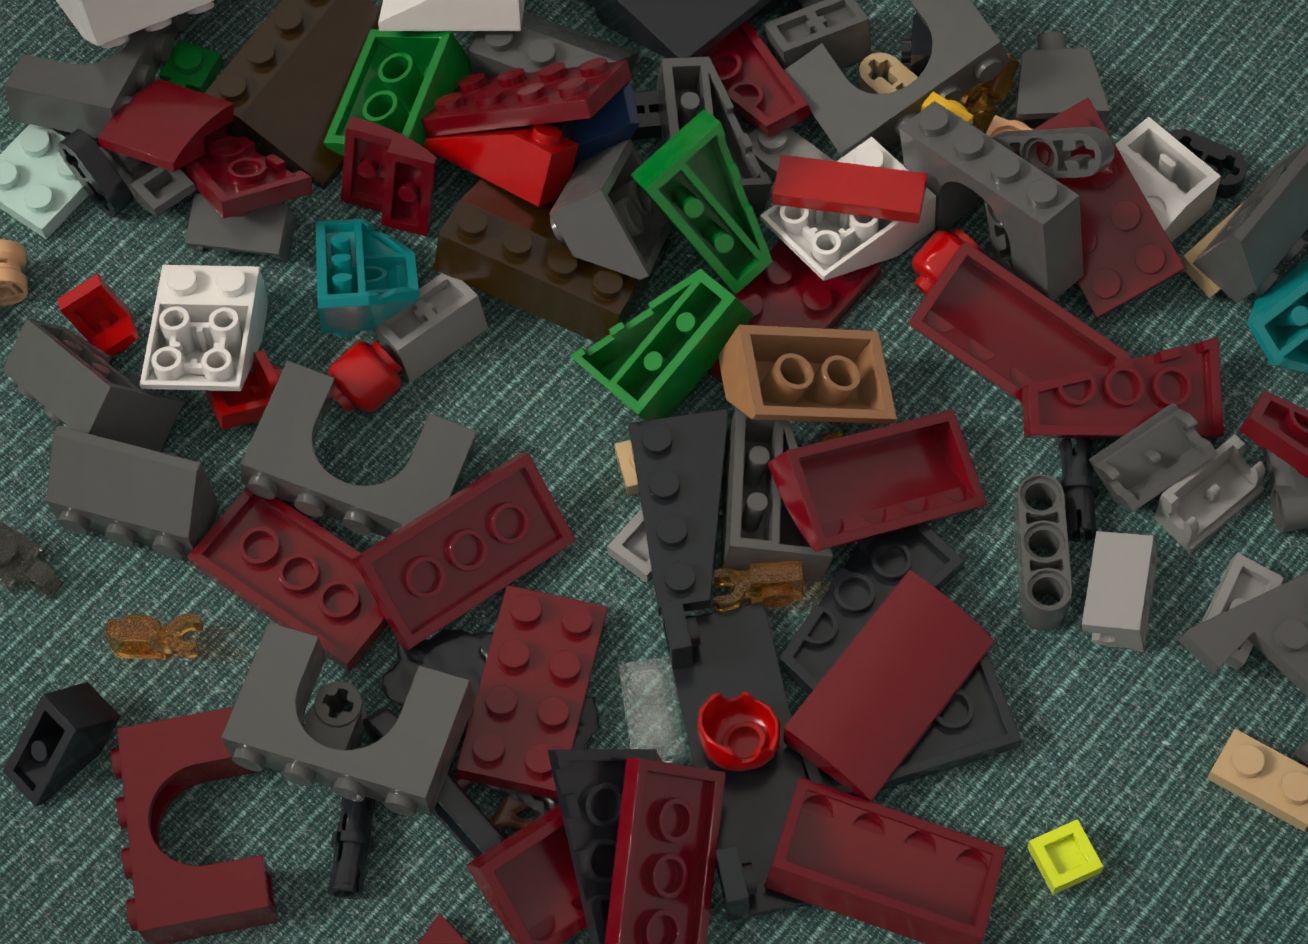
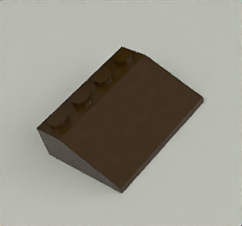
[204,0,381,190]
[434,178,671,343]

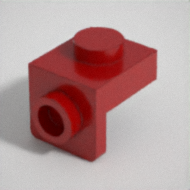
[57,273,139,356]
[206,350,282,430]

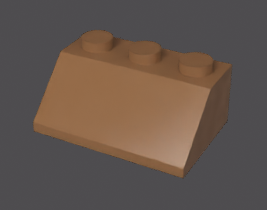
[718,325,897,424]

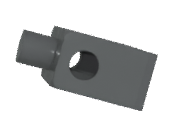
[1014,31,1109,129]

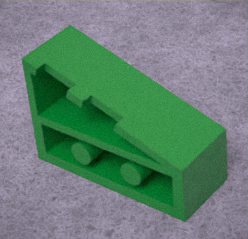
[630,109,773,295]
[570,268,754,421]

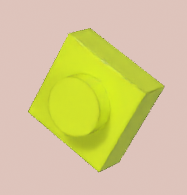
[1027,819,1104,895]

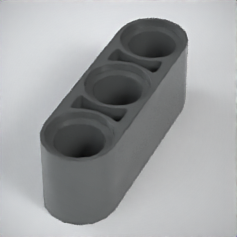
[1013,474,1072,631]

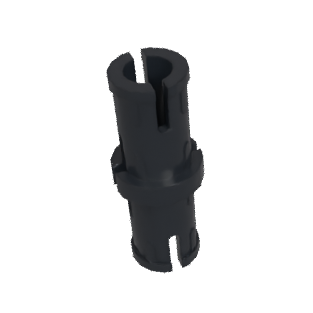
[1059,438,1099,542]
[327,797,376,899]

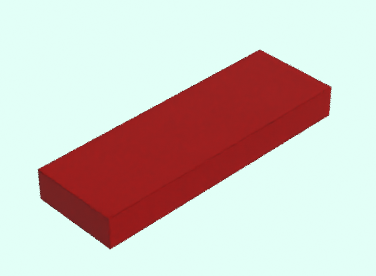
[772,155,927,223]

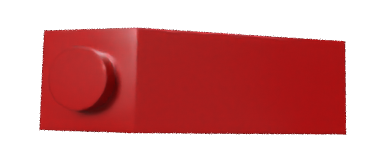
[424,124,579,207]

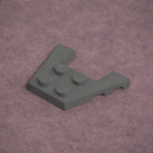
[1177,573,1308,767]

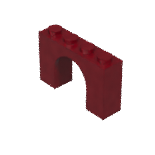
[111,707,278,944]

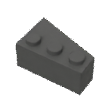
[656,57,772,210]
[2,319,184,452]
[720,408,833,582]

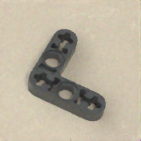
[984,127,1114,274]

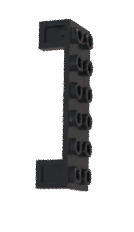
[661,598,811,922]

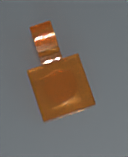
[961,52,1020,134]
[713,560,803,611]
[105,614,204,659]

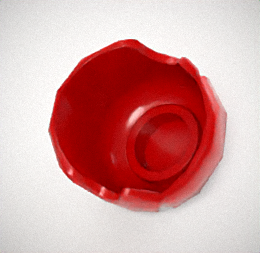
[698,692,781,771]

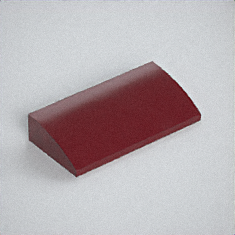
[907,241,1131,404]
[767,410,988,552]
[783,570,994,802]
[466,753,662,944]
[764,777,1006,944]

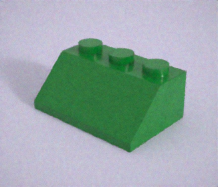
[324,29,472,158]

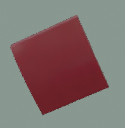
[98,79,234,172]
[341,116,437,237]

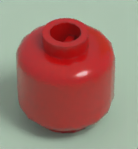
[912,228,984,295]
[329,340,403,414]

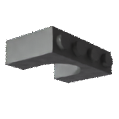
[784,0,1011,157]
[4,12,190,138]
[899,101,1084,301]
[241,360,477,537]
[221,623,475,817]

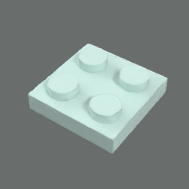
[0,124,89,239]

